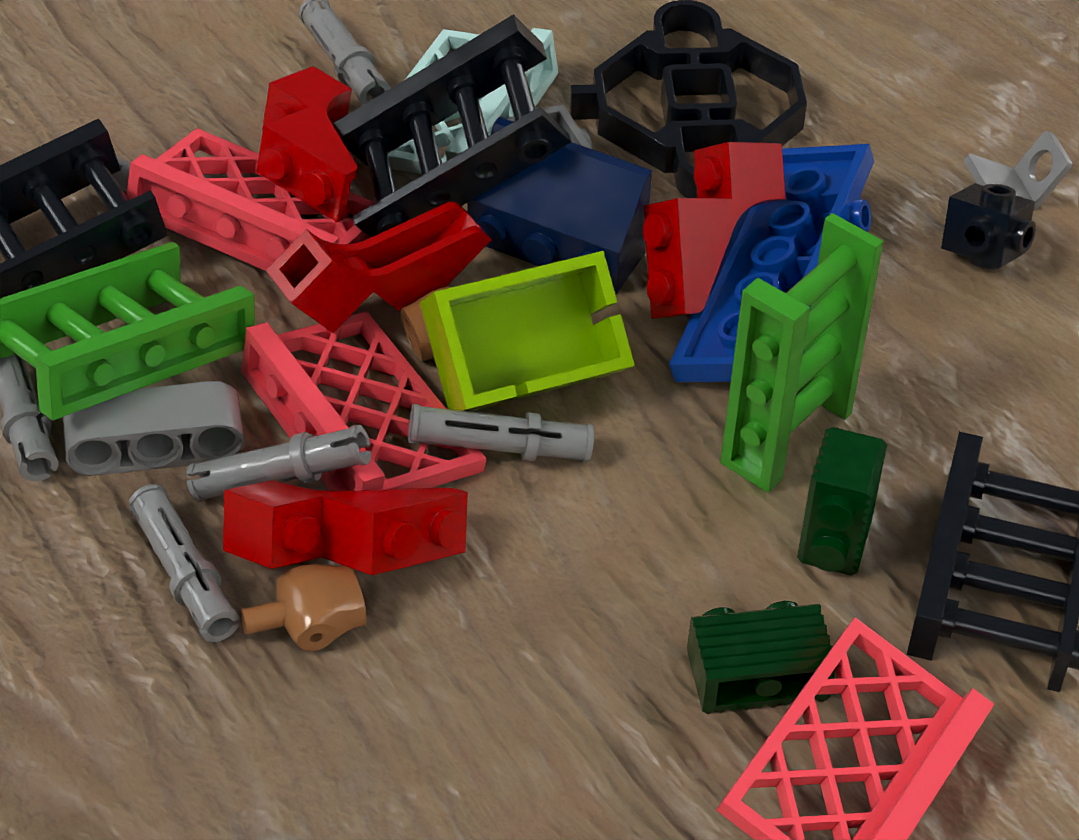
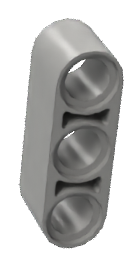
[63,381,244,475]

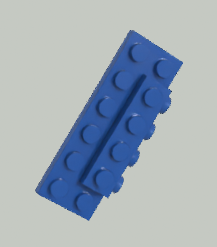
[669,144,874,383]

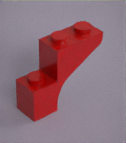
[256,66,357,222]
[643,142,786,319]
[266,202,492,333]
[223,480,468,575]

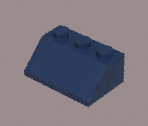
[467,117,652,295]

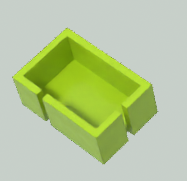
[420,251,635,411]

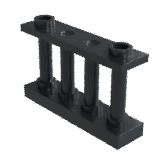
[332,14,572,237]
[0,118,168,298]
[906,431,1079,692]

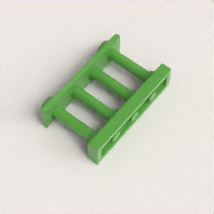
[720,213,884,493]
[0,242,255,421]

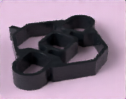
[570,0,807,198]

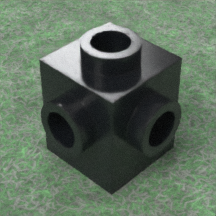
[941,183,1036,269]

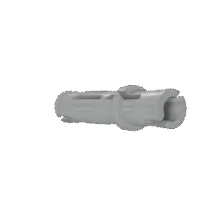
[299,0,391,106]
[0,354,59,481]
[408,404,594,463]
[186,425,371,502]
[129,484,240,643]

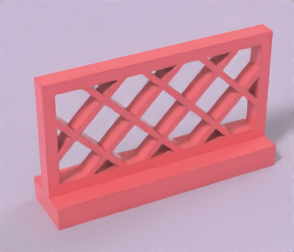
[126,128,375,271]
[241,311,487,491]
[716,617,994,840]

